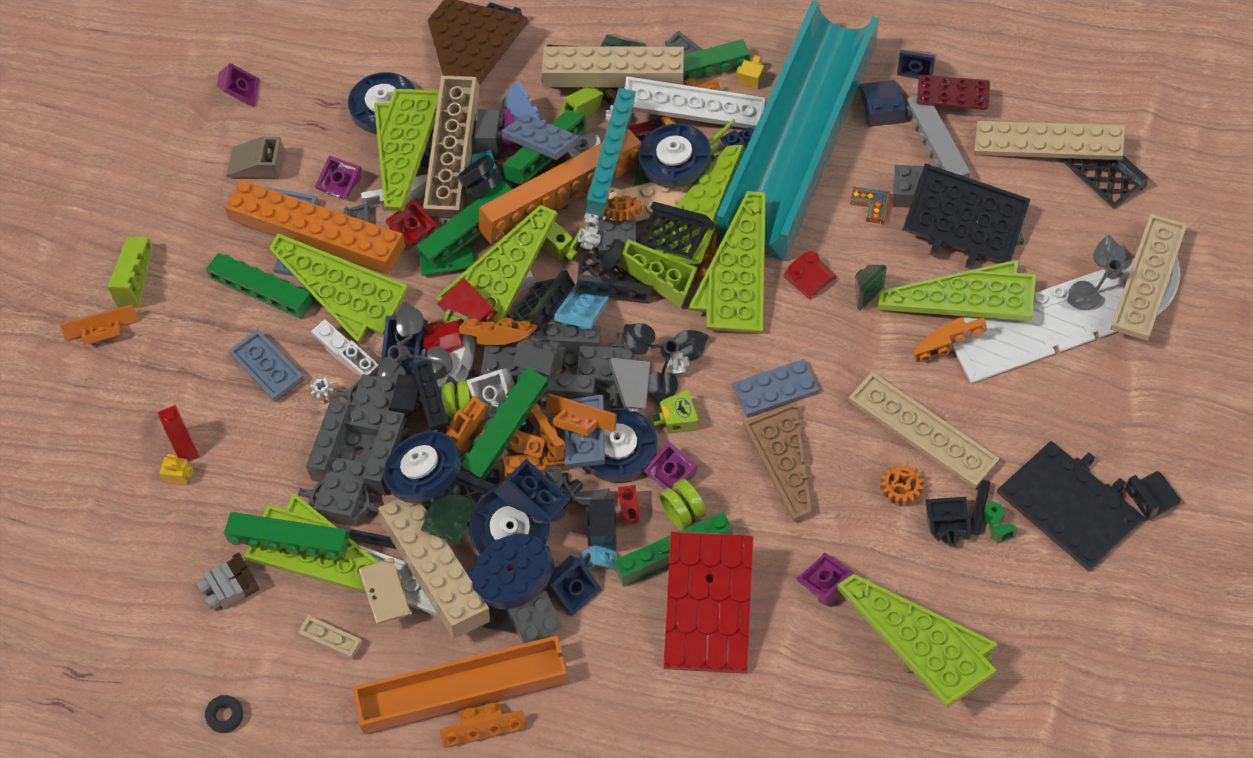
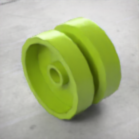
[441,379,472,424]
[658,478,706,530]

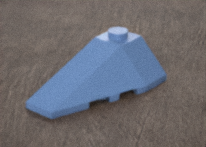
[501,81,546,122]

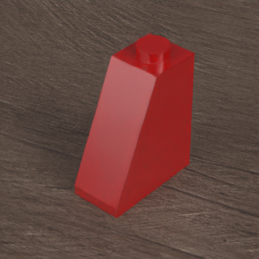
[437,278,497,322]
[157,405,200,462]

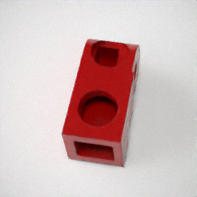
[618,485,640,525]

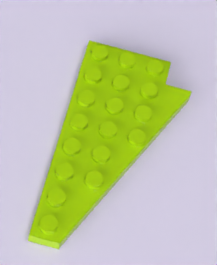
[374,89,439,212]
[646,145,746,264]
[878,260,1036,321]
[837,574,998,709]

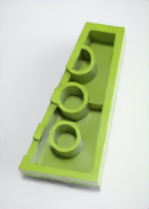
[107,236,153,308]
[618,239,697,308]

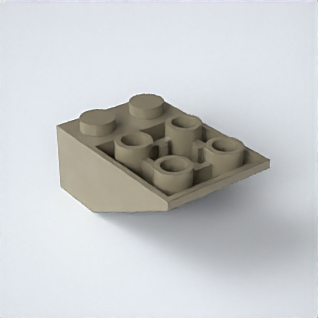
[227,136,285,178]

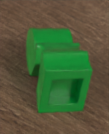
[984,502,1018,544]

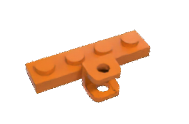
[527,403,566,461]

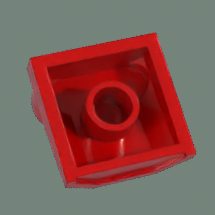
[385,199,437,248]
[784,251,837,299]
[424,318,464,356]

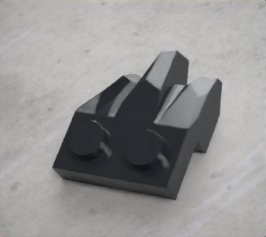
[925,496,971,548]

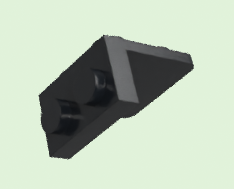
[1125,471,1181,521]

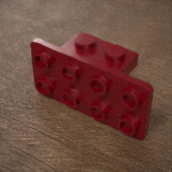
[917,75,990,110]

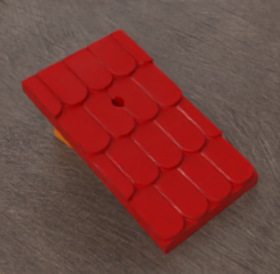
[664,532,753,674]

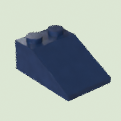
[860,80,906,127]
[381,315,428,375]
[494,459,571,524]

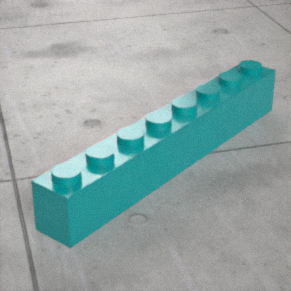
[585,88,636,217]

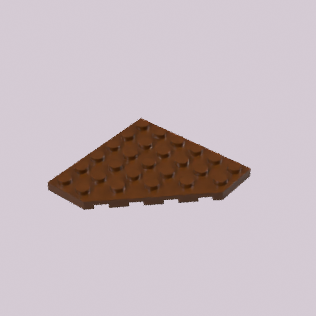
[428,0,529,85]

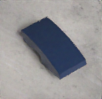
[720,127,754,149]

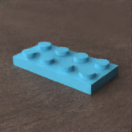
[554,287,610,329]

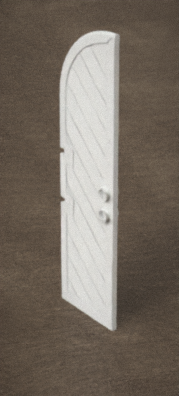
[942,257,1180,384]

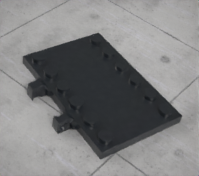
[902,163,1030,269]
[997,441,1144,572]

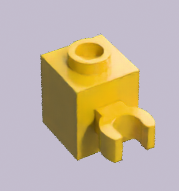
[736,55,764,89]
[159,454,193,485]

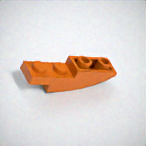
[914,317,987,362]
[459,318,537,345]
[445,396,490,459]
[501,448,567,478]

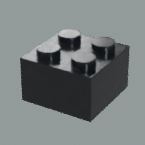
[586,499,617,552]

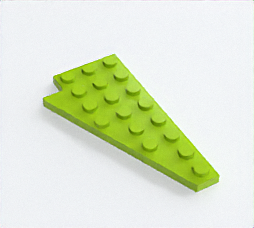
[689,191,765,333]
[435,205,558,338]
[269,233,409,344]
[244,493,402,593]

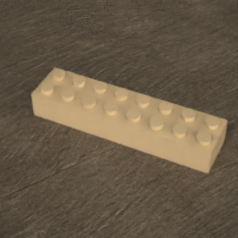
[542,46,684,87]
[423,76,480,218]
[378,499,490,639]

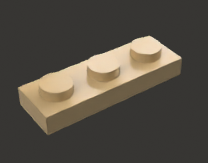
[298,615,362,659]

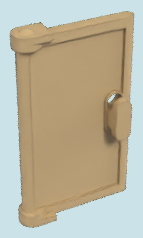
[358,558,412,624]

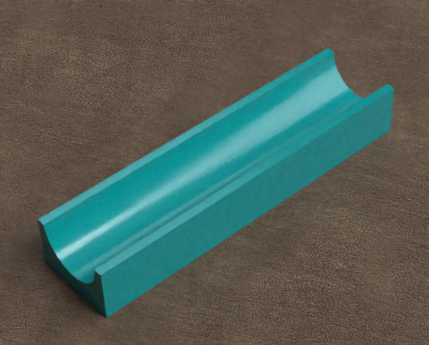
[716,1,879,261]

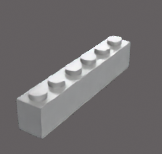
[905,95,971,178]

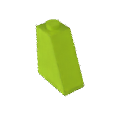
[560,87,604,121]

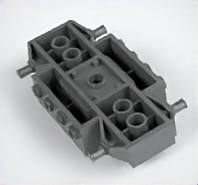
[481,324,638,409]
[298,374,410,527]

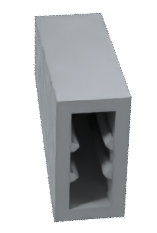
[609,358,650,413]

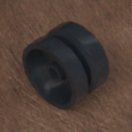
[457,155,504,199]

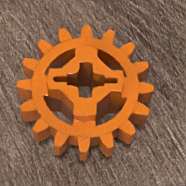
[603,196,642,221]
[880,463,924,506]

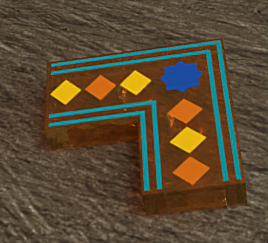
[850,186,889,224]

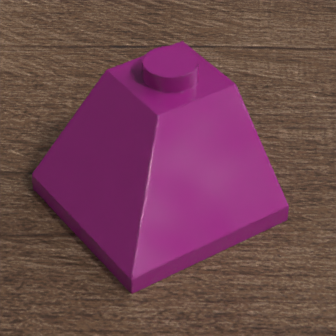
[217,63,259,107]

